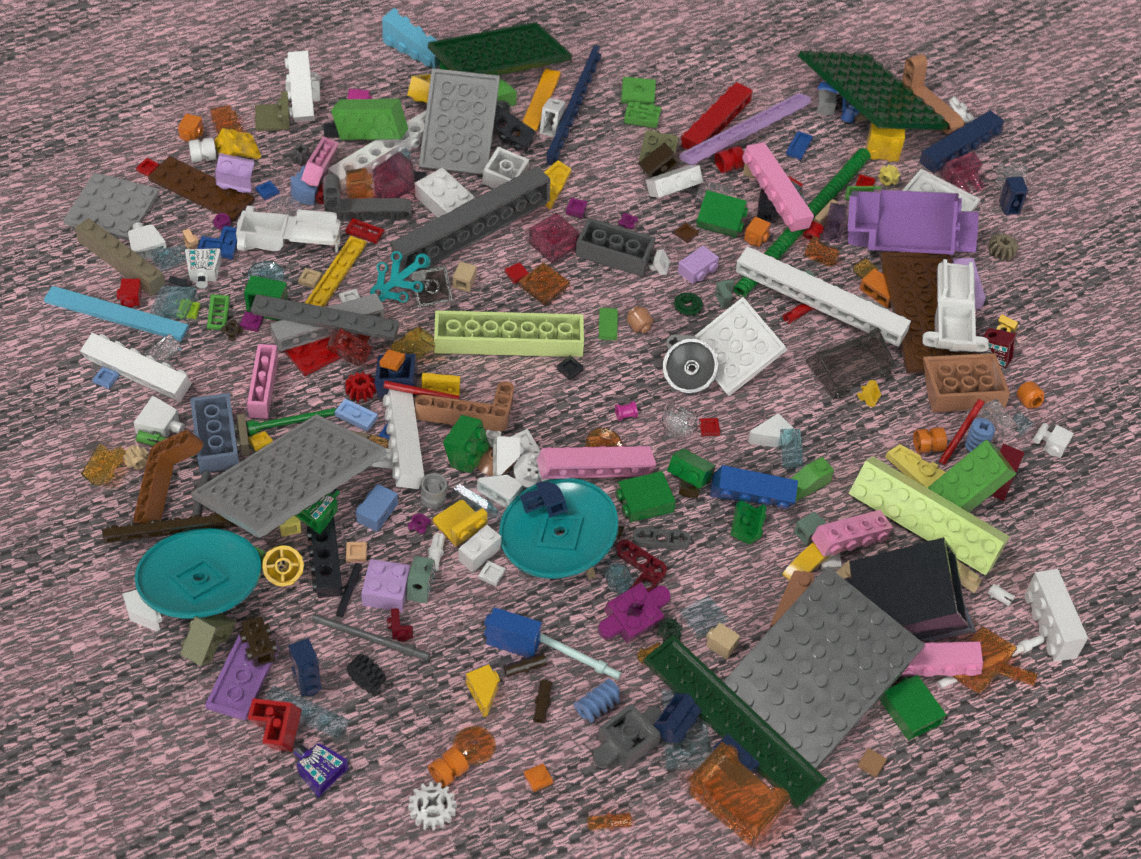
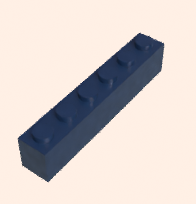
[919,110,1005,174]

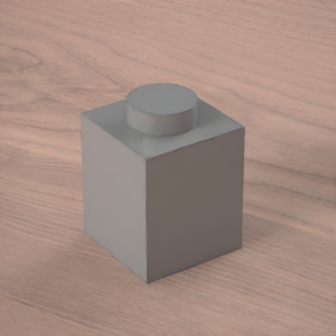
[817,89,836,115]

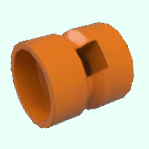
[913,427,947,454]
[427,747,469,788]

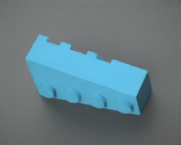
[382,8,440,69]

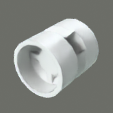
[189,138,217,163]

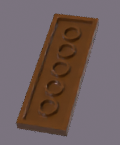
[148,156,255,222]

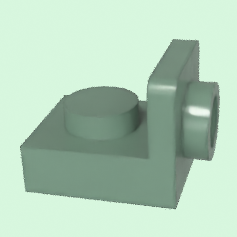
[715,279,735,309]

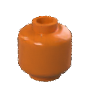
[1016,381,1045,409]

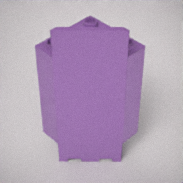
[848,189,979,254]

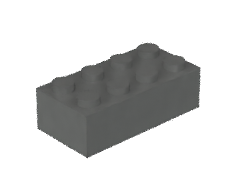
[576,218,656,276]

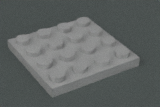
[63,172,160,241]

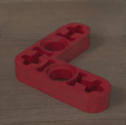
[616,540,667,592]

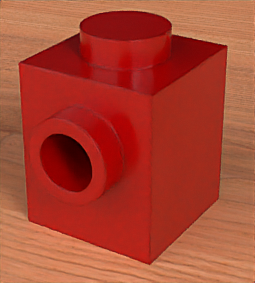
[117,278,142,308]

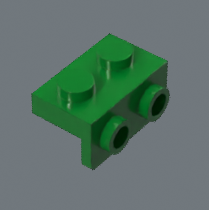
[730,500,766,544]

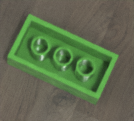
[331,99,408,140]
[927,440,1017,512]

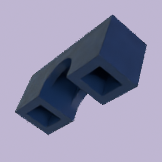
[288,638,321,697]

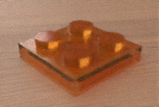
[518,262,570,305]

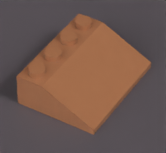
[923,353,1010,412]

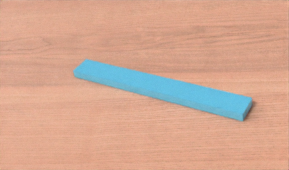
[44,286,189,342]

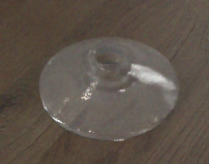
[267,195,302,217]

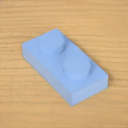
[335,399,378,432]

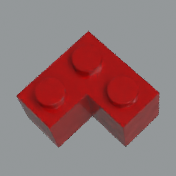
[248,698,302,752]

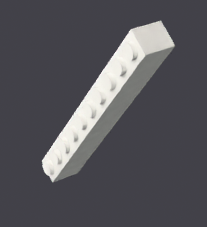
[736,246,911,347]

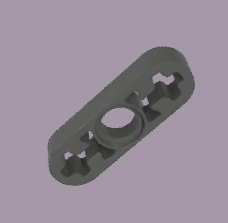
[632,528,691,550]

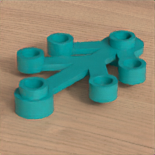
[370,251,431,303]

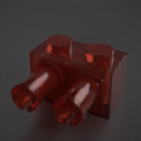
[326,328,373,366]

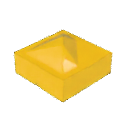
[248,431,273,452]

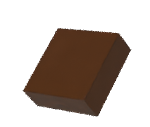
[674,222,699,243]

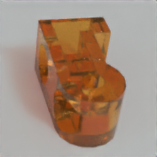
[804,236,840,267]

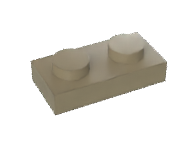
[234,414,250,456]

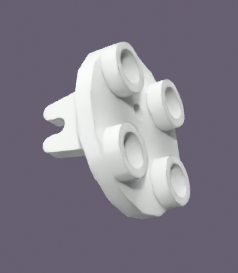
[949,96,975,124]
[514,453,550,489]

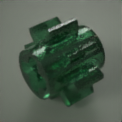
[657,617,683,642]

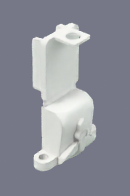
[236,206,341,253]
[923,259,989,352]

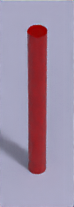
[383,381,459,400]
[938,399,985,466]

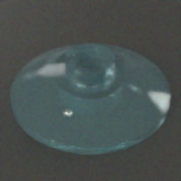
[247,261,284,281]

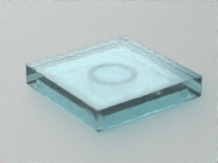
[150,286,197,319]
[453,484,499,517]

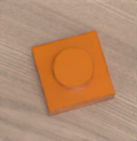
[524,763,553,792]

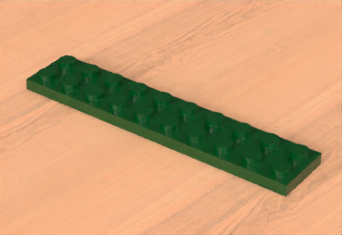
[643,635,827,809]

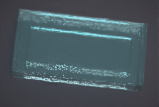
[780,429,803,468]

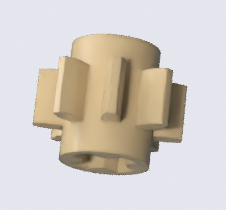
[123,445,149,470]

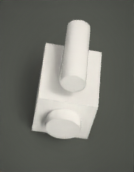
[1033,423,1074,458]

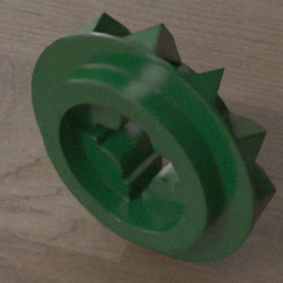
[674,292,703,317]

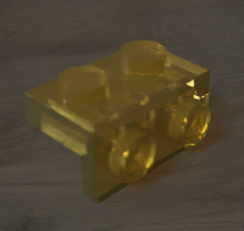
[81,444,126,486]

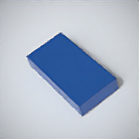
[785,131,813,160]

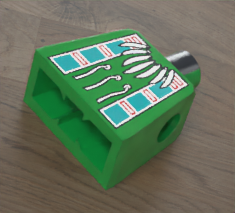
[294,488,340,534]

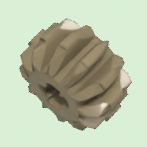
[988,232,1019,262]

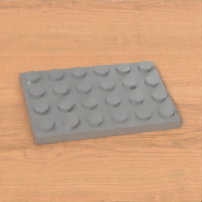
[419,68,500,176]

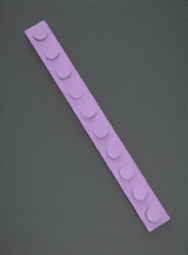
[680,93,811,165]

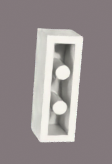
[646,165,703,198]

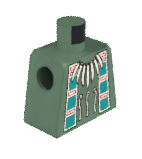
[407,556,436,604]

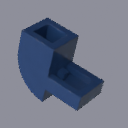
[520,482,568,518]

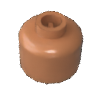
[627,306,654,334]

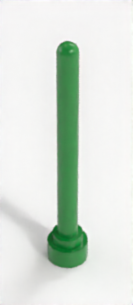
[246,408,337,436]

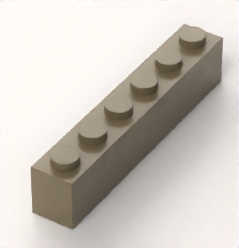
[75,218,165,296]

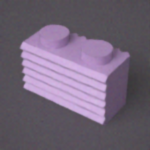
[678,245,719,284]

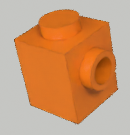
[178,113,203,141]
[744,216,771,247]

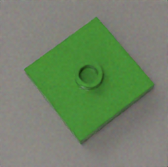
[621,77,656,105]

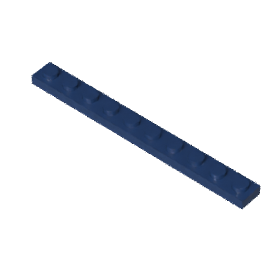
[546,45,602,166]

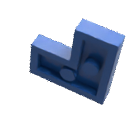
[197,226,237,259]

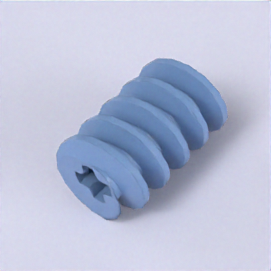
[965,418,995,452]
[574,679,620,723]

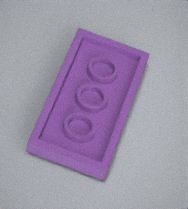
[205,634,279,721]

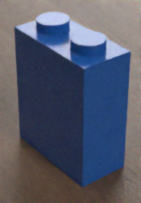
[484,607,542,658]

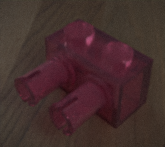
[940,151,985,193]

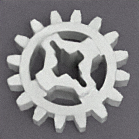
[408,782,457,831]

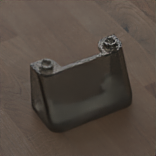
[806,328,897,398]

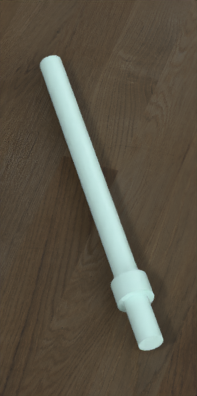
[540,633,622,680]

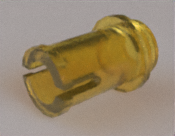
[637,642,661,664]

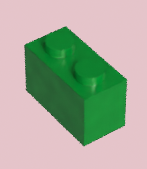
[667,448,716,489]

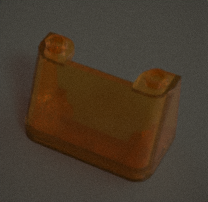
[687,742,791,848]

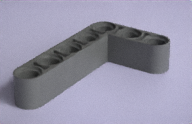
[323,174,412,221]

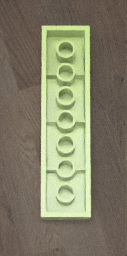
[434,310,584,357]
[849,456,1010,575]

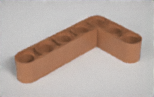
[902,54,964,134]
[415,381,514,431]

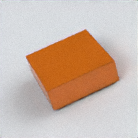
[379,349,406,371]

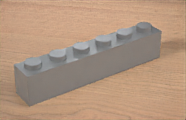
[270,293,384,352]

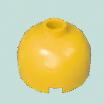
[262,545,304,587]

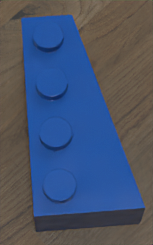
[710,465,798,509]

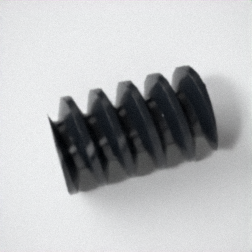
[757,188,779,223]

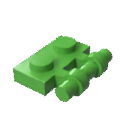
[624,101,661,129]

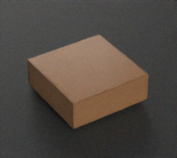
[857,748,887,778]

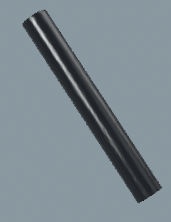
[335,563,362,618]

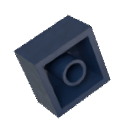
[375,354,418,398]

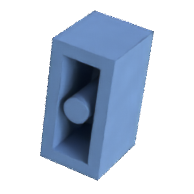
[355,484,398,532]

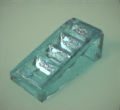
[151,244,188,272]

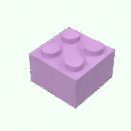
[361,559,411,612]

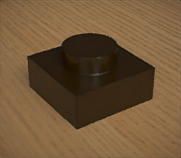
[679,479,700,499]

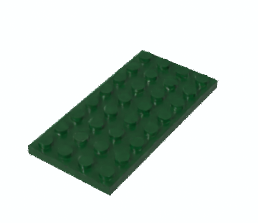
[427,22,572,76]

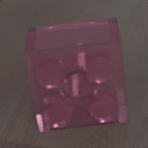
[373,152,415,198]
[529,212,580,263]

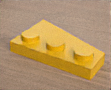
[544,160,571,210]

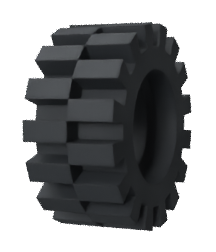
[346,654,386,694]

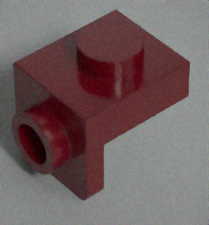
[387,608,413,642]

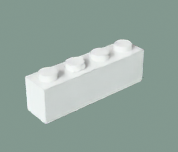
[285,51,315,122]

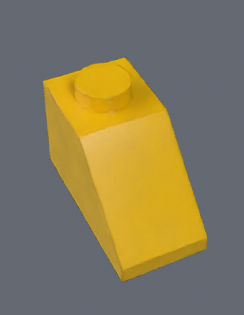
[466,664,500,717]

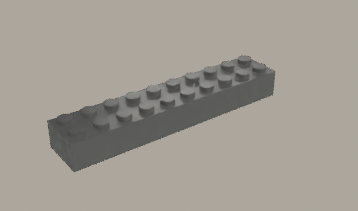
[391,166,550,277]

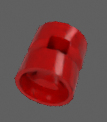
[715,146,745,173]

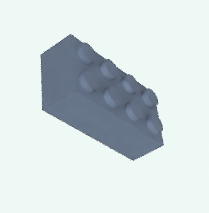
[190,393,239,474]

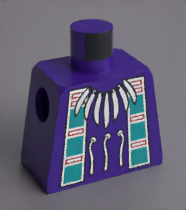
[294,743,348,797]

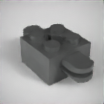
[593,703,662,769]

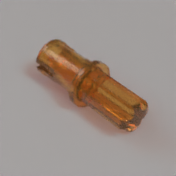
[995,662,1038,686]
[587,812,632,830]

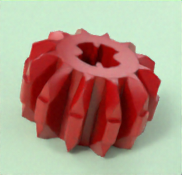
[345,371,377,403]

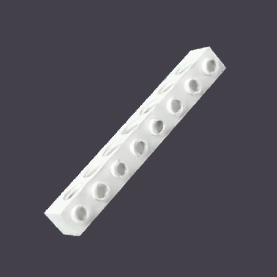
[328,111,426,191]

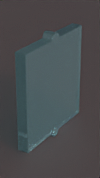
[680,596,728,637]

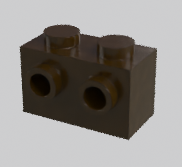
[638,142,681,178]

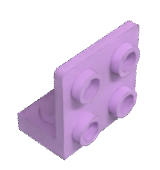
[215,153,254,193]

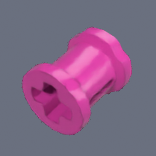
[615,401,638,421]

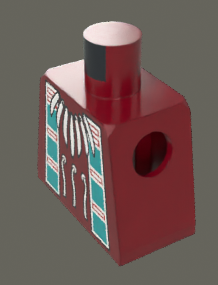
[976,328,1016,369]

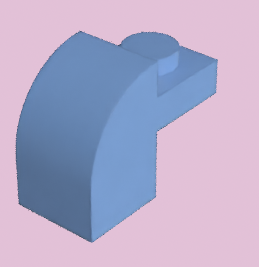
[290,166,319,205]

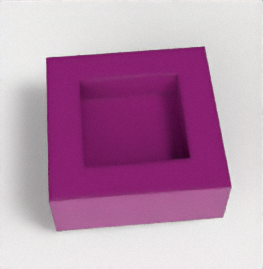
[566,198,587,218]
[240,311,264,332]

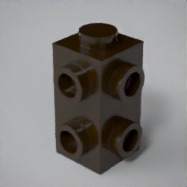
[239,616,278,668]

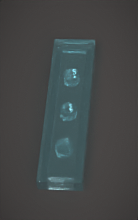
[264,685,348,739]

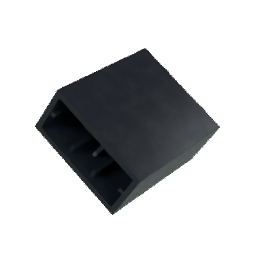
[844,537,969,640]

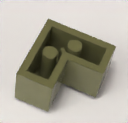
[180,613,236,666]

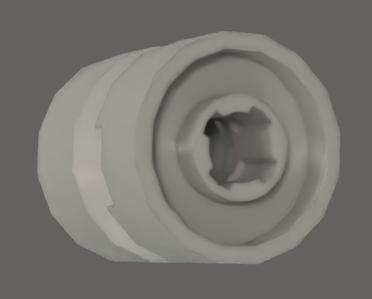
[421,473,447,509]

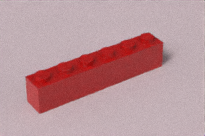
[681,82,753,150]

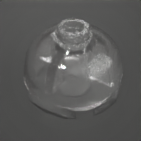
[662,403,701,439]

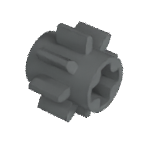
[290,145,312,166]

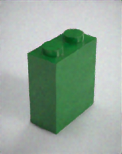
[696,190,749,238]
[615,471,676,523]
[880,675,947,741]

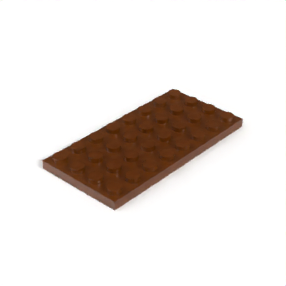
[880,252,975,373]

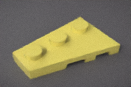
[885,444,948,488]

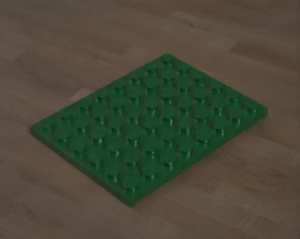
[798,50,949,130]

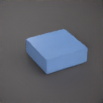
[92,366,120,389]

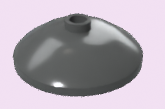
[663,339,719,394]

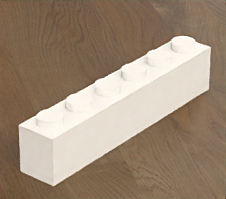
[80,333,192,402]
[383,389,424,489]

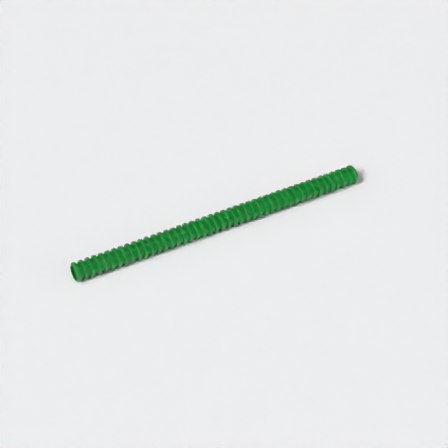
[733,148,871,298]

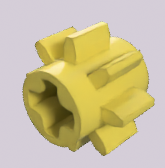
[878,165,900,186]

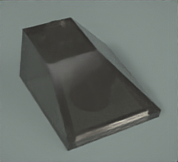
[408,265,453,308]

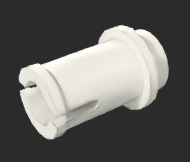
[987,584,1015,607]

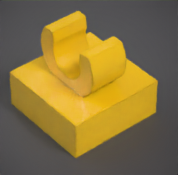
[997,314,1018,332]
[857,380,882,407]

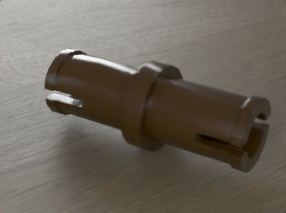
[503,653,547,678]
[533,679,553,724]

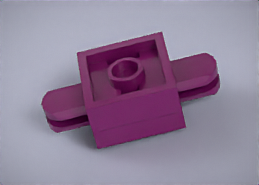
[598,583,670,643]

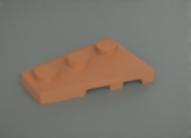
[770,570,814,627]

